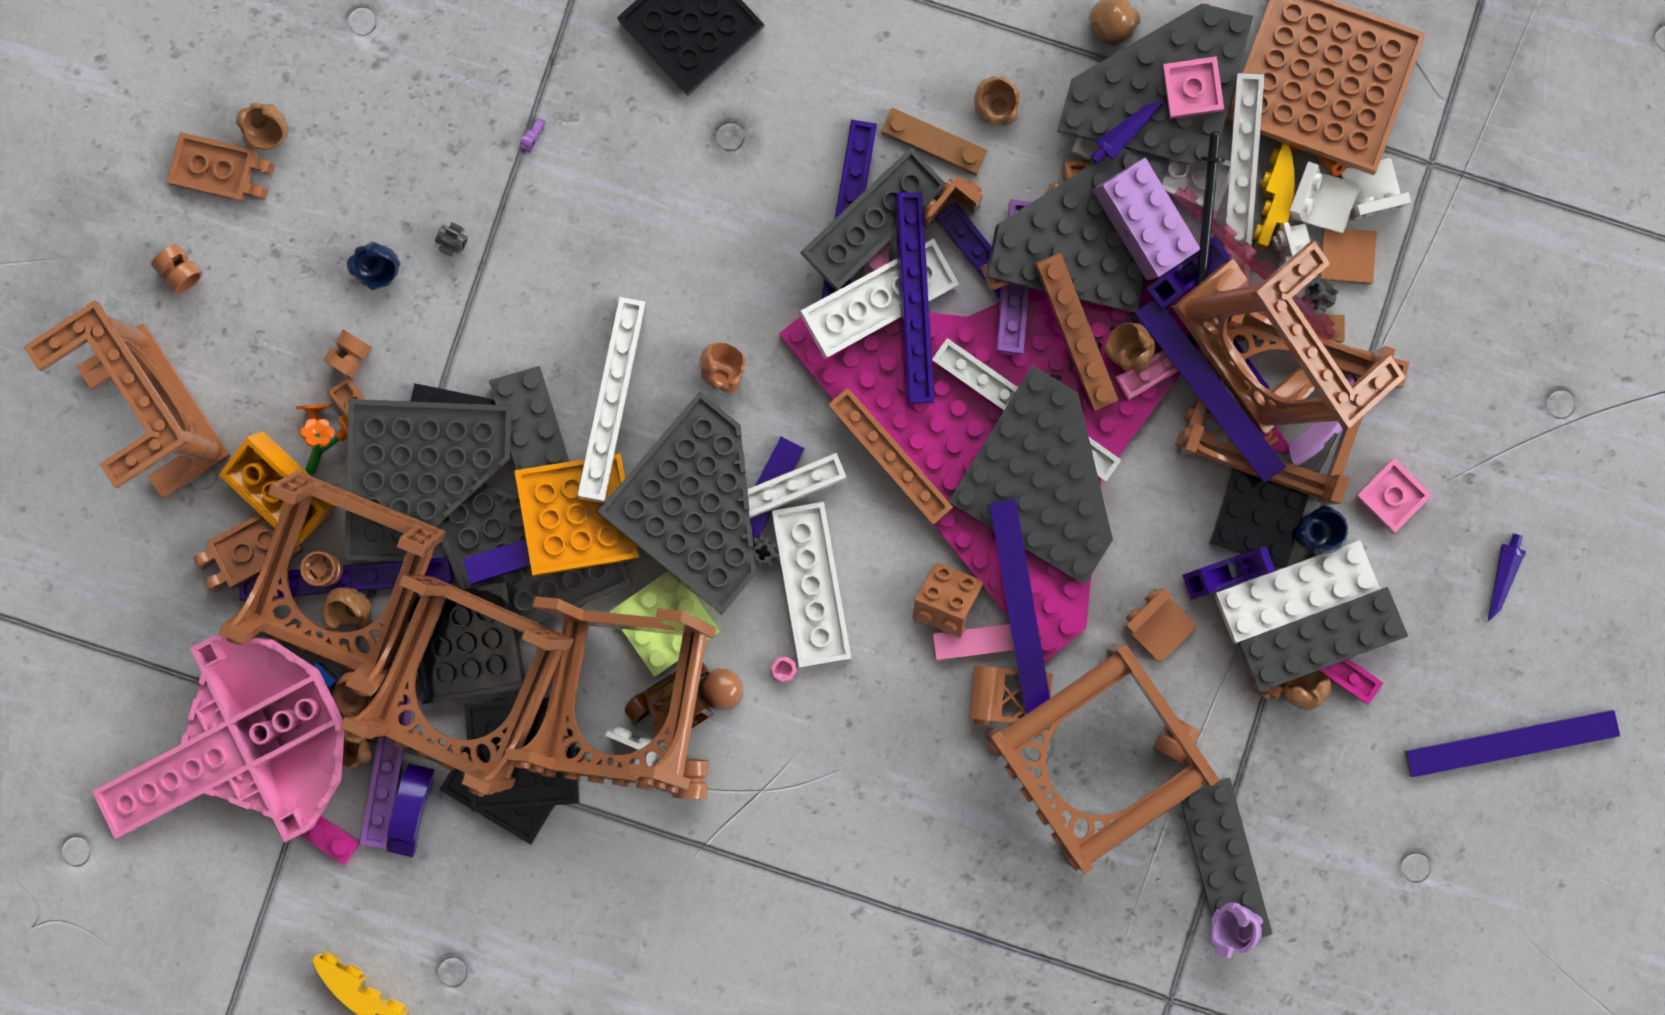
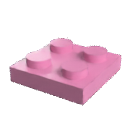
[1163,56,1224,119]
[1355,458,1432,533]

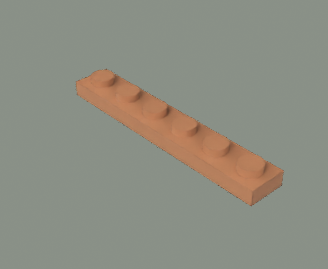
[1034,253,1118,411]
[828,388,953,525]

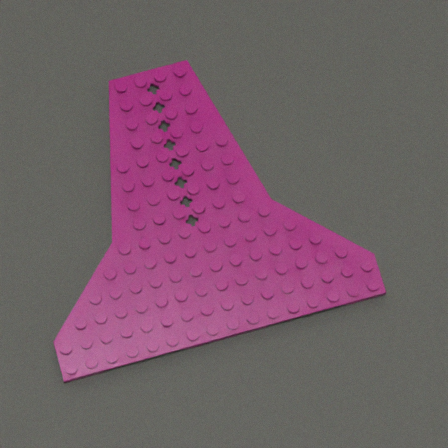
[779,267,1200,662]

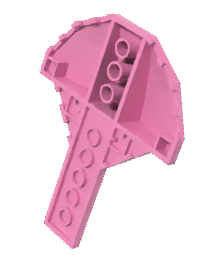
[92,635,345,843]

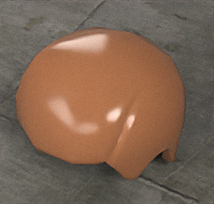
[701,668,743,710]

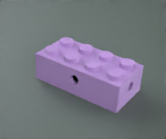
[1092,157,1200,280]

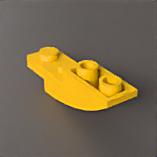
[1252,143,1295,251]
[312,952,410,1015]

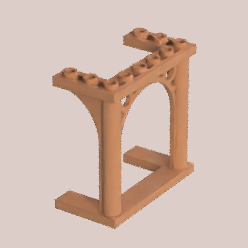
[1173,241,1405,434]
[23,300,231,499]
[1175,312,1396,505]
[219,471,446,696]
[340,575,574,797]
[504,596,716,793]
[985,644,1220,874]

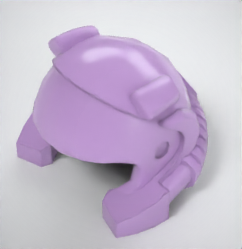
[1210,902,1263,958]

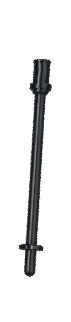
[1188,131,1225,345]

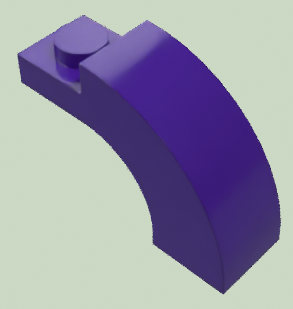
[1146,236,1232,309]
[1182,546,1275,600]
[387,763,435,858]

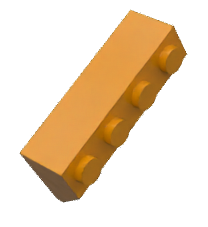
[219,431,337,547]

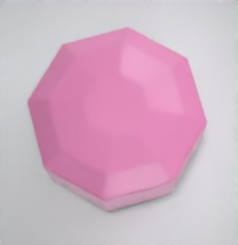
[771,656,797,683]

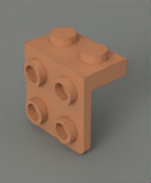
[924,175,983,228]
[912,563,983,638]
[1122,588,1196,661]

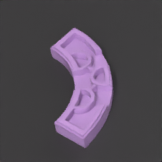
[1288,373,1357,466]

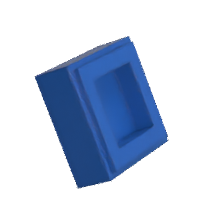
[313,663,339,688]

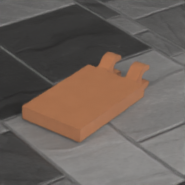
[167,132,275,202]
[193,514,303,592]

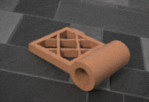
[969,665,1053,726]

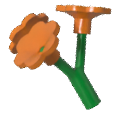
[296,404,348,473]

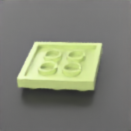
[610,571,721,677]

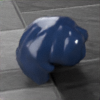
[347,241,400,290]
[1294,505,1349,555]

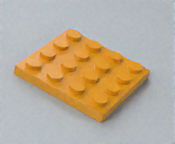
[515,453,639,577]

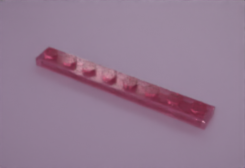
[1172,187,1336,339]

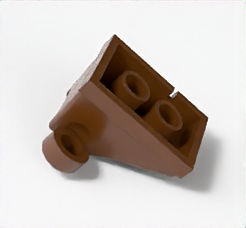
[624,662,714,735]

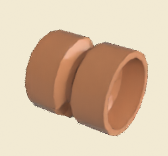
[151,244,202,294]
[323,329,372,379]
[300,551,343,587]
[1152,719,1201,765]
[673,759,709,799]

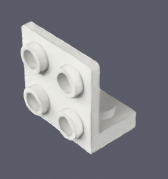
[1340,158,1411,221]
[1290,162,1361,234]
[1271,222,1310,269]
[605,726,658,766]

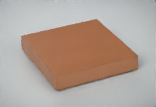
[1319,229,1377,284]

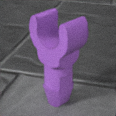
[520,118,545,153]

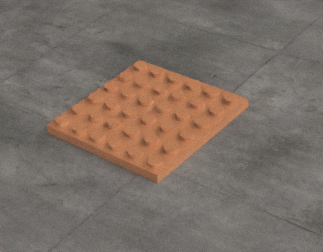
[1225,0,1426,175]

